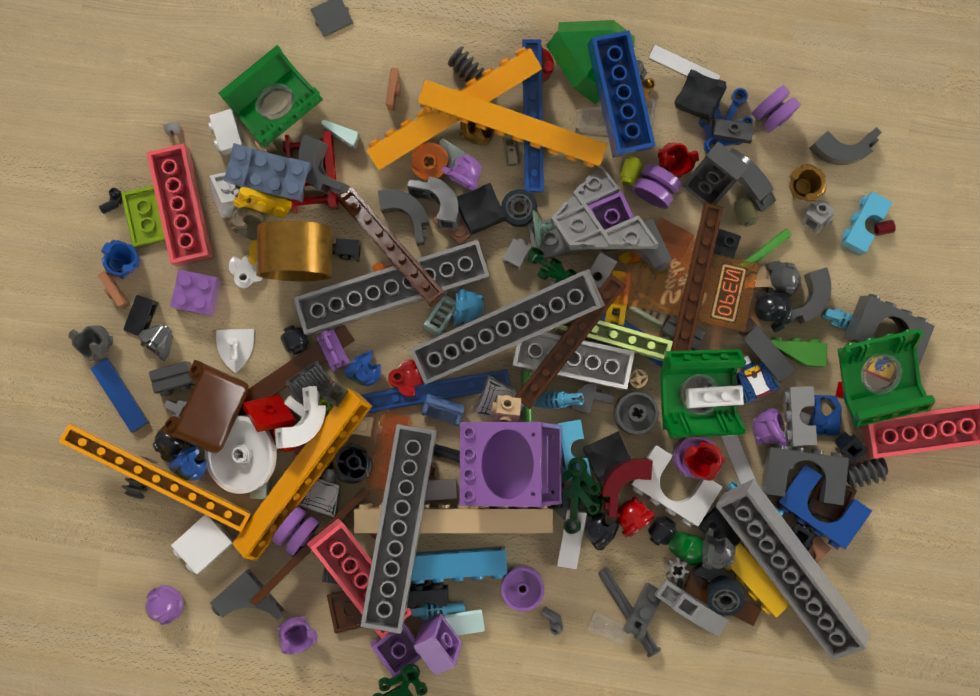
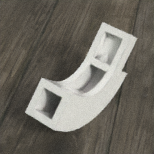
[275,386,326,449]

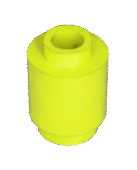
[620,156,643,186]

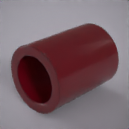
[874,220,896,236]

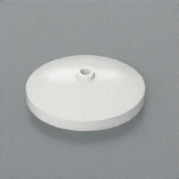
[205,416,277,494]

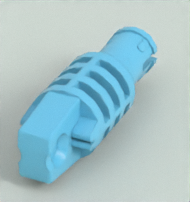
[821,308,853,331]
[533,391,584,409]
[411,601,466,621]

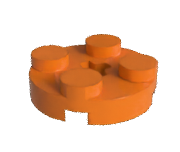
[411,142,450,180]

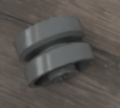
[613,392,659,434]

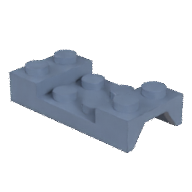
[224,143,312,202]

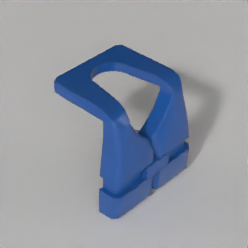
[809,395,842,436]

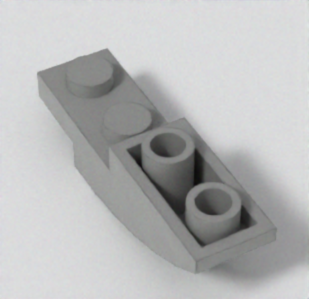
[654,578,729,636]

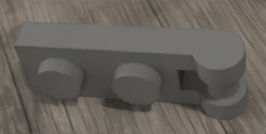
[623,583,661,641]

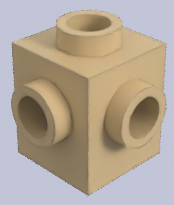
[491,395,521,422]

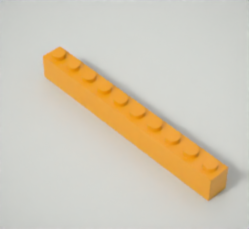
[366,47,542,170]
[417,79,608,168]
[232,388,372,561]
[58,423,251,532]

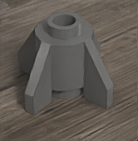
[138,325,173,361]

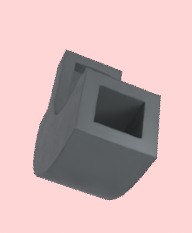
[809,127,882,165]
[299,135,350,194]
[730,148,776,212]
[407,176,460,231]
[378,189,429,246]
[786,267,831,324]
[735,317,795,382]

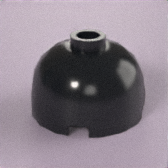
[332,444,372,484]

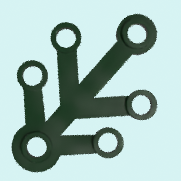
[527,247,577,284]
[551,457,602,534]
[373,664,428,696]

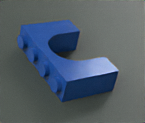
[776,464,872,550]

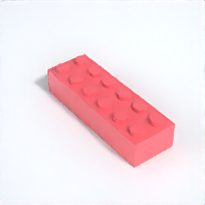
[146,144,214,267]
[861,404,980,458]
[307,519,412,639]

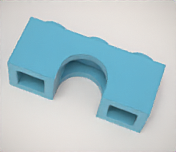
[840,192,893,255]
[557,419,591,481]

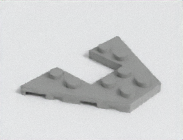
[551,164,658,250]

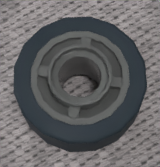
[501,189,537,227]
[707,576,745,616]

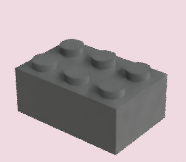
[682,142,748,205]

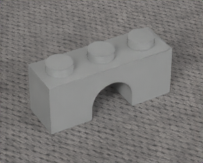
[783,386,817,446]

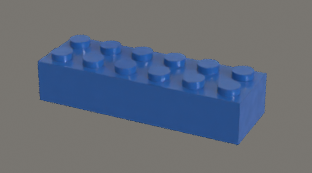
[587,30,656,158]

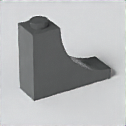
[600,218,672,272]
[210,569,287,620]

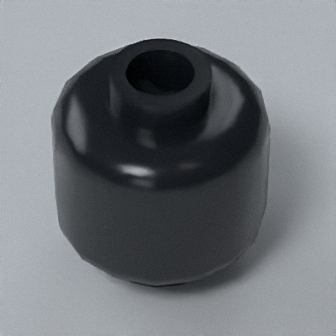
[280,325,309,355]
[648,516,677,546]

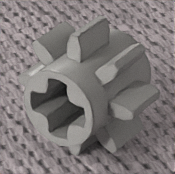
[664,557,689,583]

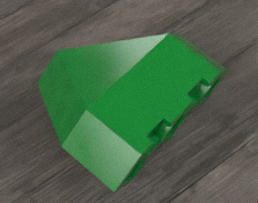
[546,20,635,105]

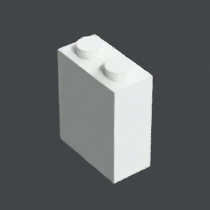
[171,515,235,575]

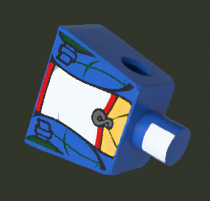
[736,355,781,403]

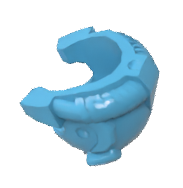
[453,288,485,326]

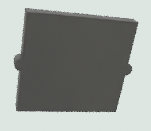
[311,0,353,37]

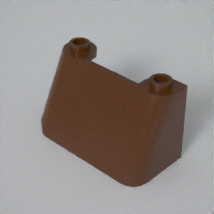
[162,359,249,454]

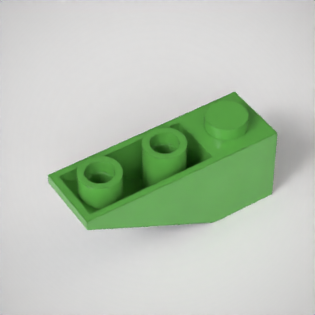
[771,337,827,367]

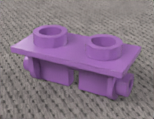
[316,329,350,371]

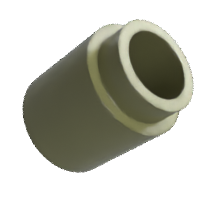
[734,197,759,227]

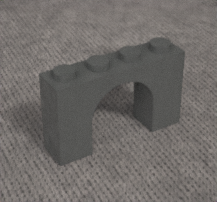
[843,294,935,366]
[761,444,849,505]

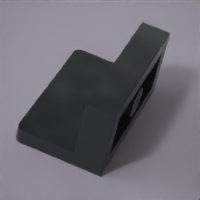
[123,295,159,336]

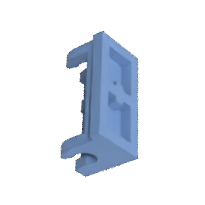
[421,394,464,426]

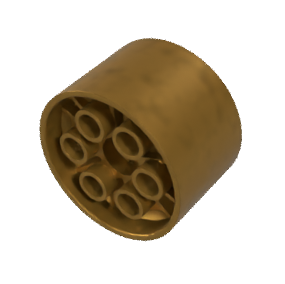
[256,221,332,282]

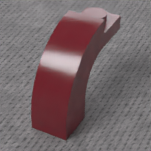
[601,458,653,517]

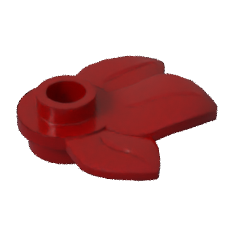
[388,359,423,397]

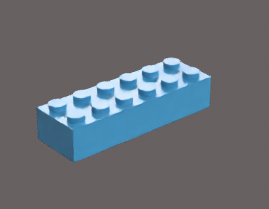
[411,546,507,584]

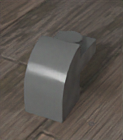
[570,383,615,414]

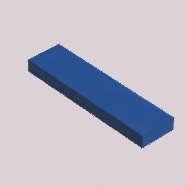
[90,358,149,433]

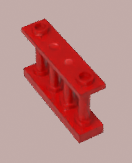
[282,131,339,214]

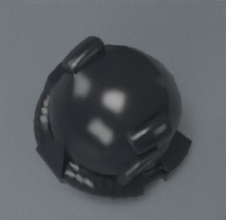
[755,292,792,333]
[153,426,192,463]
[585,513,620,550]

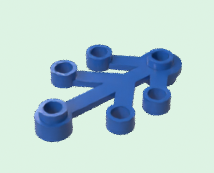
[699,88,753,154]

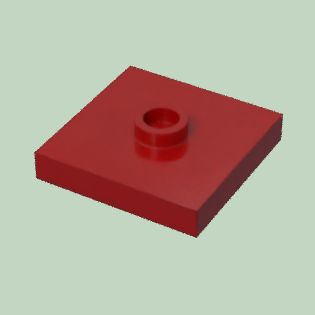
[243,394,295,432]

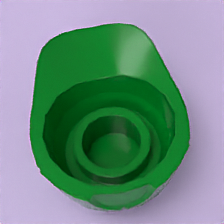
[669,532,704,566]

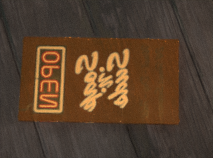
[619,243,760,332]

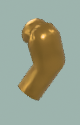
[642,78,655,106]

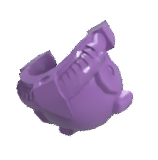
[442,154,482,191]
[752,408,788,446]
[145,585,183,625]
[277,616,318,655]

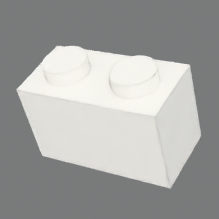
[208,109,245,156]

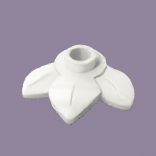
[229,254,263,288]

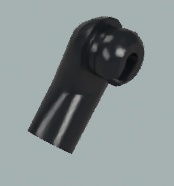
[99,188,122,214]

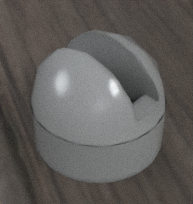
[163,122,180,137]

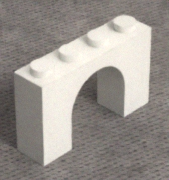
[630,445,722,527]

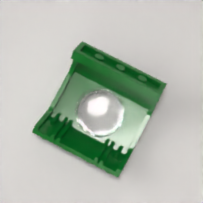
[218,45,323,148]
[838,328,936,428]
[660,349,746,438]

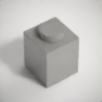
[502,238,530,270]

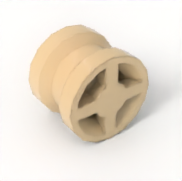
[255,140,278,153]
[628,369,648,389]

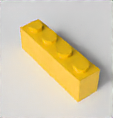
[724,542,790,618]

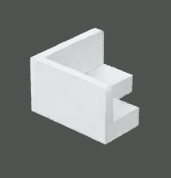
[209,172,240,218]

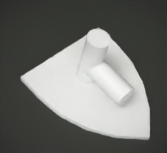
[216,329,255,373]

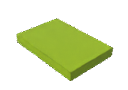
[121,185,165,248]

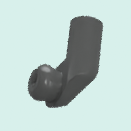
[541,607,563,635]

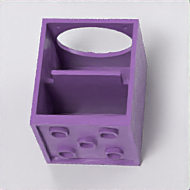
[459,422,562,507]

